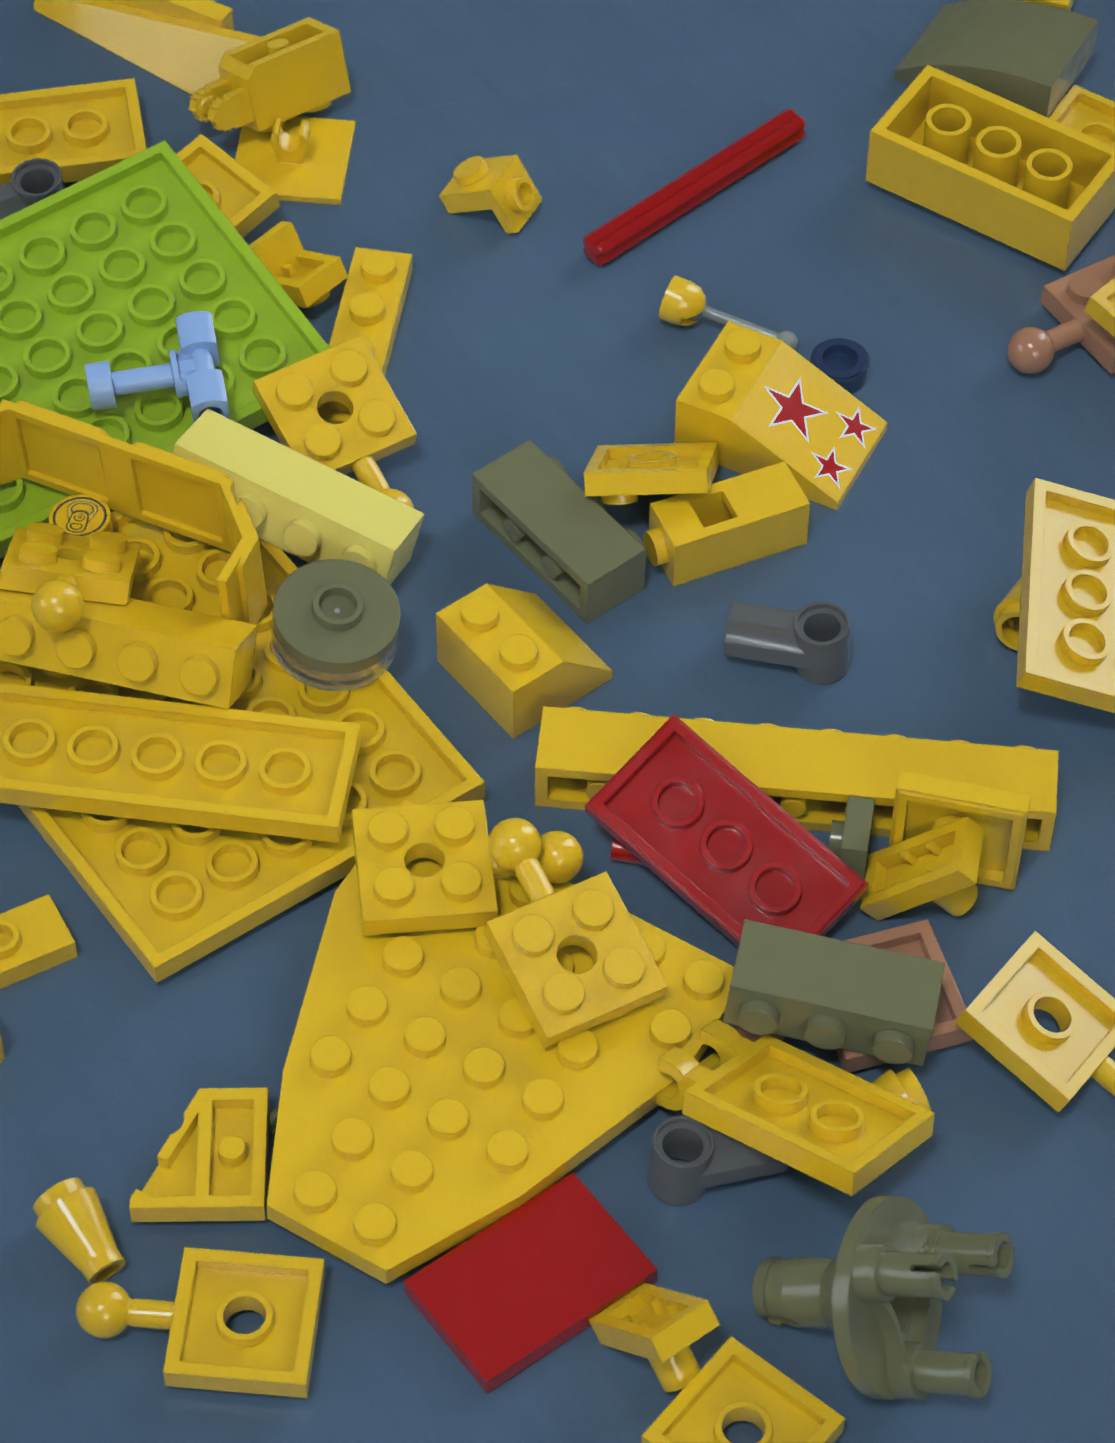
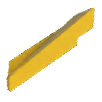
[34,0,261,95]

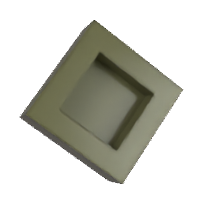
[828,796,875,879]

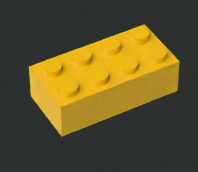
[865,65,1115,271]

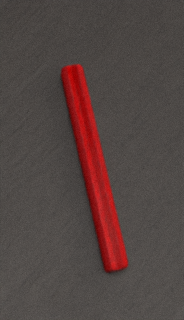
[583,109,806,265]

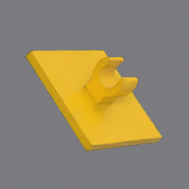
[235,116,356,205]

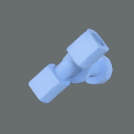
[84,311,230,423]

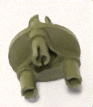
[752,1195,1014,1400]

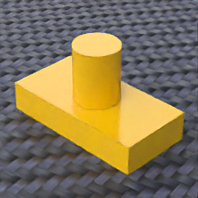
[860,816,984,921]
[589,1283,720,1392]

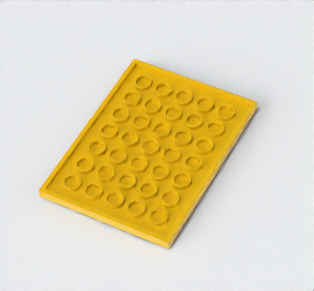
[0,511,485,983]

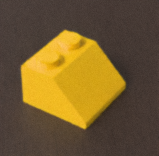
[436,583,613,739]

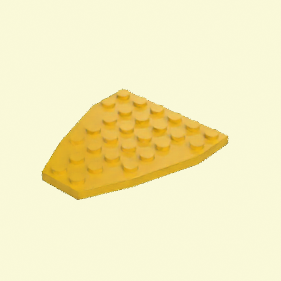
[267,798,734,1284]

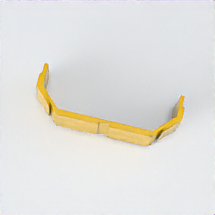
[0,399,268,624]

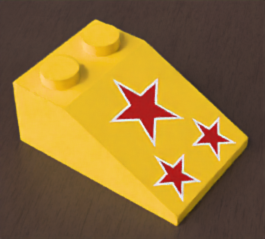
[674,321,888,511]

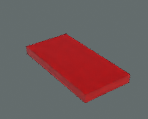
[585,714,869,948]

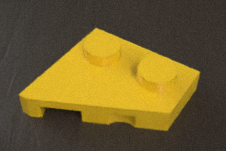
[129,1087,269,1222]

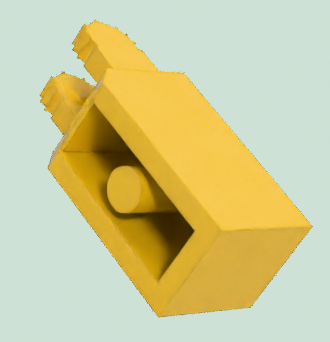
[188,17,351,133]

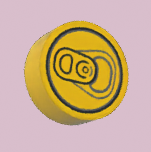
[49,494,113,537]

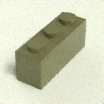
[472,440,647,624]
[723,919,945,1066]

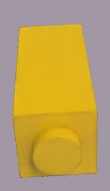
[643,461,810,587]

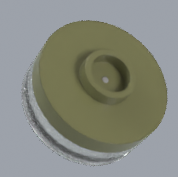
[271,559,401,691]

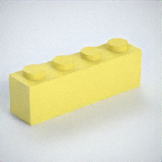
[172,408,425,585]

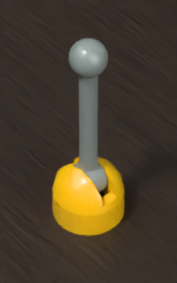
[658,275,798,350]

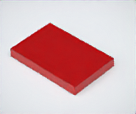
[404,1172,658,1394]

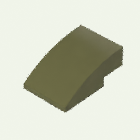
[894,0,1099,117]

